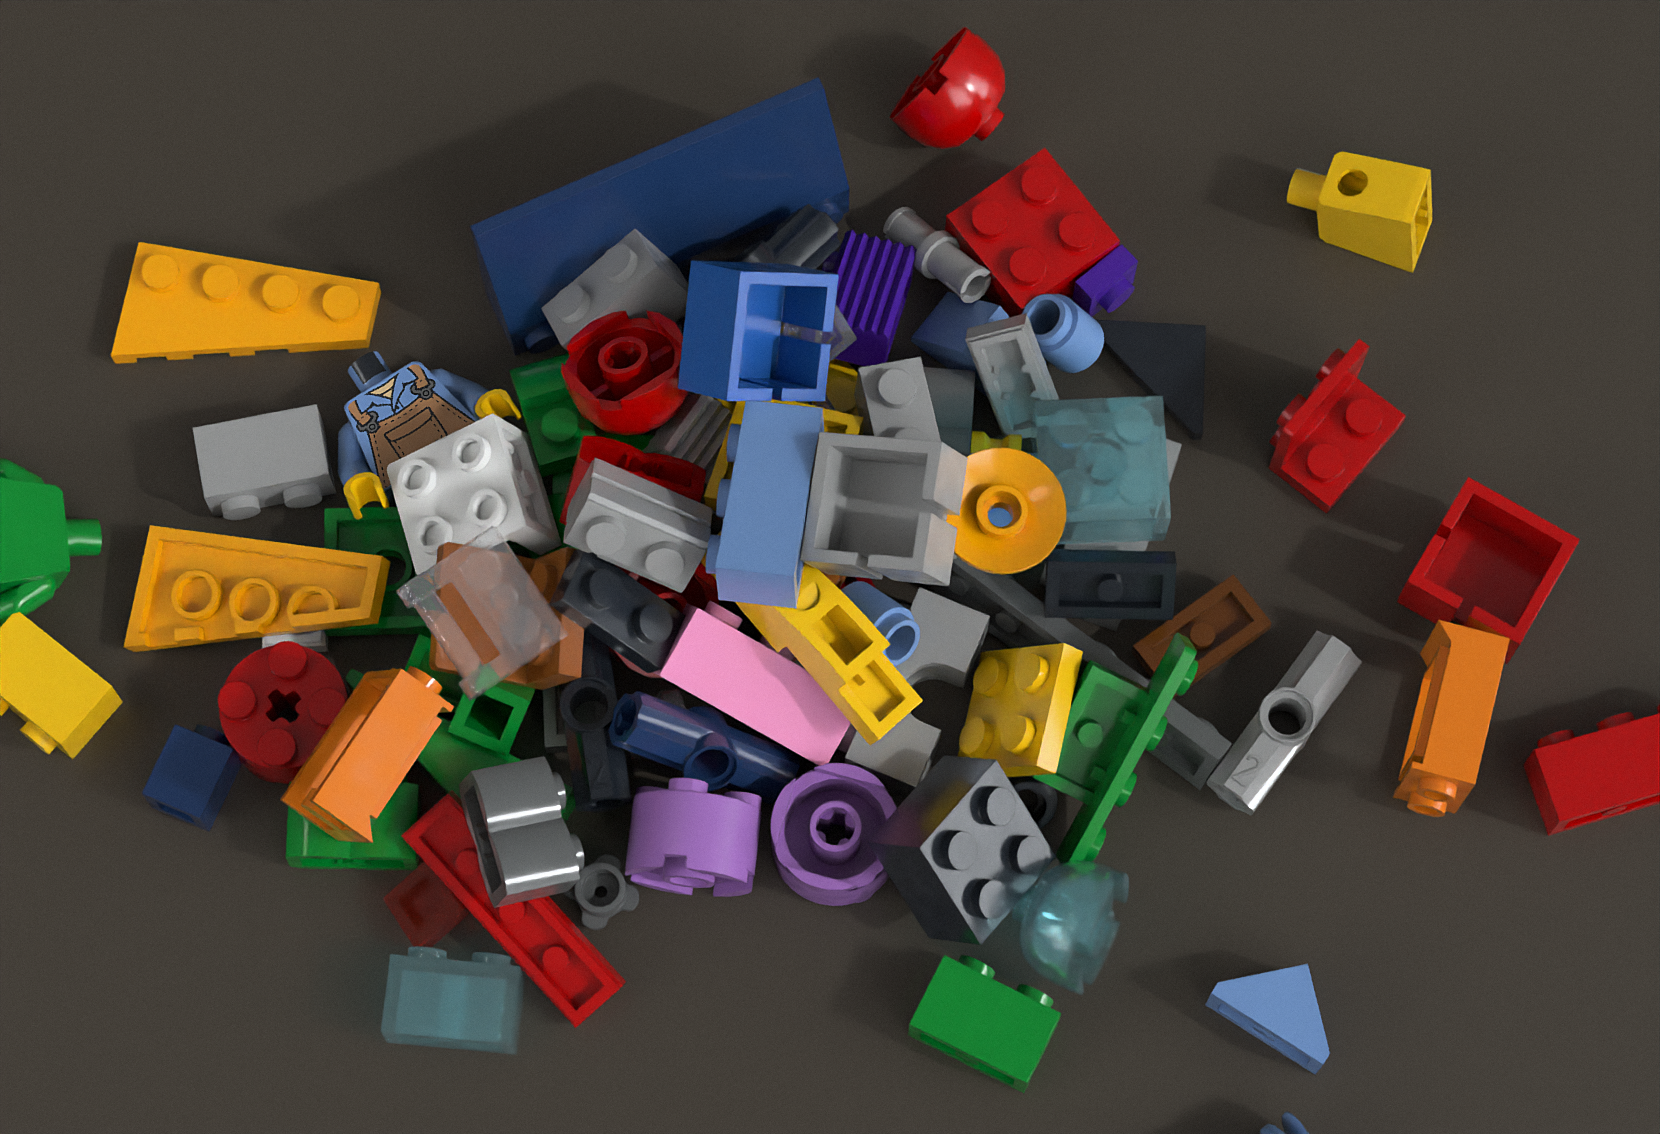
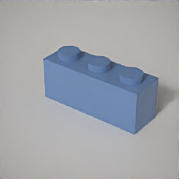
[706,401,824,609]

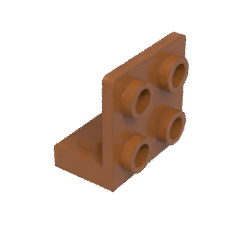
[429,542,584,690]

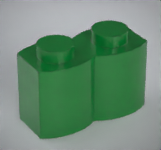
[286,775,421,870]

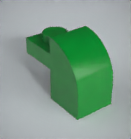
[509,353,596,477]
[404,626,536,756]

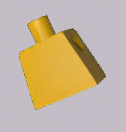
[1287,151,1432,273]

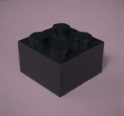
[868,755,1056,945]

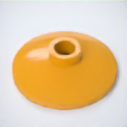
[946,448,1067,574]

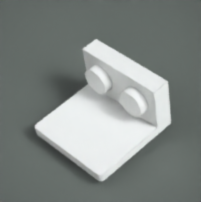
[387,413,562,579]

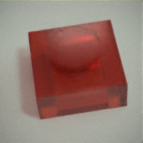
[383,862,471,951]

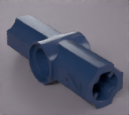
[608,691,800,804]

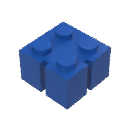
[678,260,839,401]

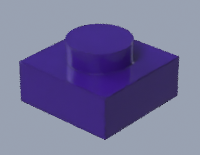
[1072,244,1138,317]

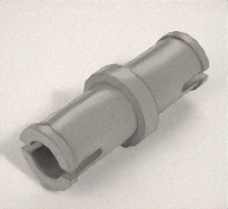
[883,207,991,303]

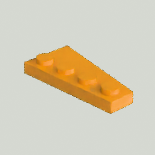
[124,525,391,652]

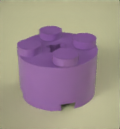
[771,763,897,906]
[625,778,762,897]

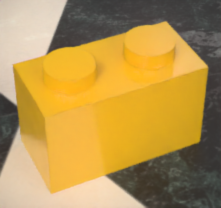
[0,612,123,760]

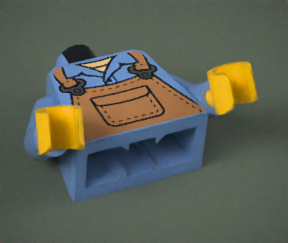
[338,351,522,520]

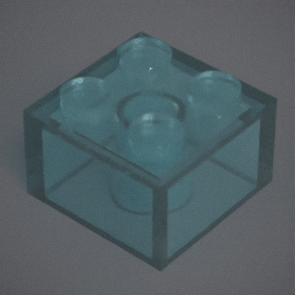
[1031,396,1171,545]

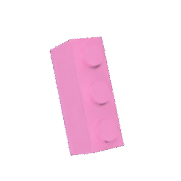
[653,601,851,766]

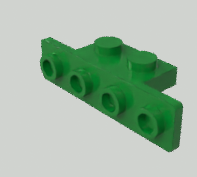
[1032,633,1198,876]

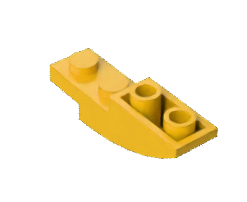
[701,531,923,745]

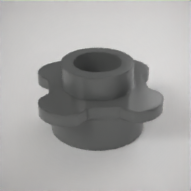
[564,854,639,930]

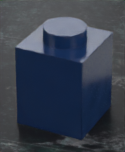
[142,724,242,832]

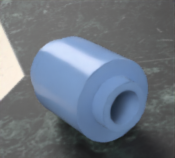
[1022,294,1104,373]
[841,581,920,666]

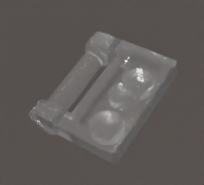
[396,525,569,701]

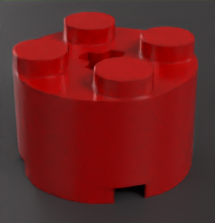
[218,641,350,784]

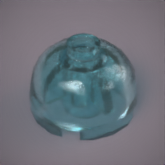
[1012,860,1129,995]

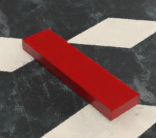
[401,790,626,1028]

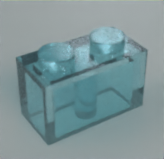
[381,946,525,1054]

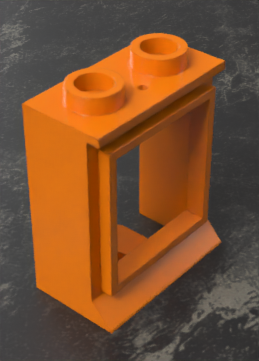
[1393,620,1510,817]
[280,666,454,843]

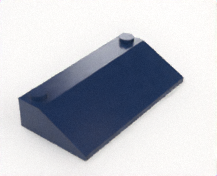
[470,77,850,356]

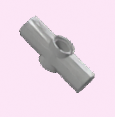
[1207,630,1362,815]

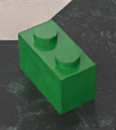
[908,955,1062,1093]

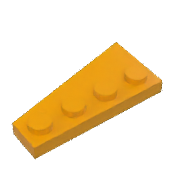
[111,242,381,364]

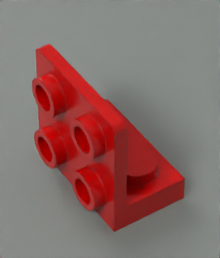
[1269,339,1406,514]

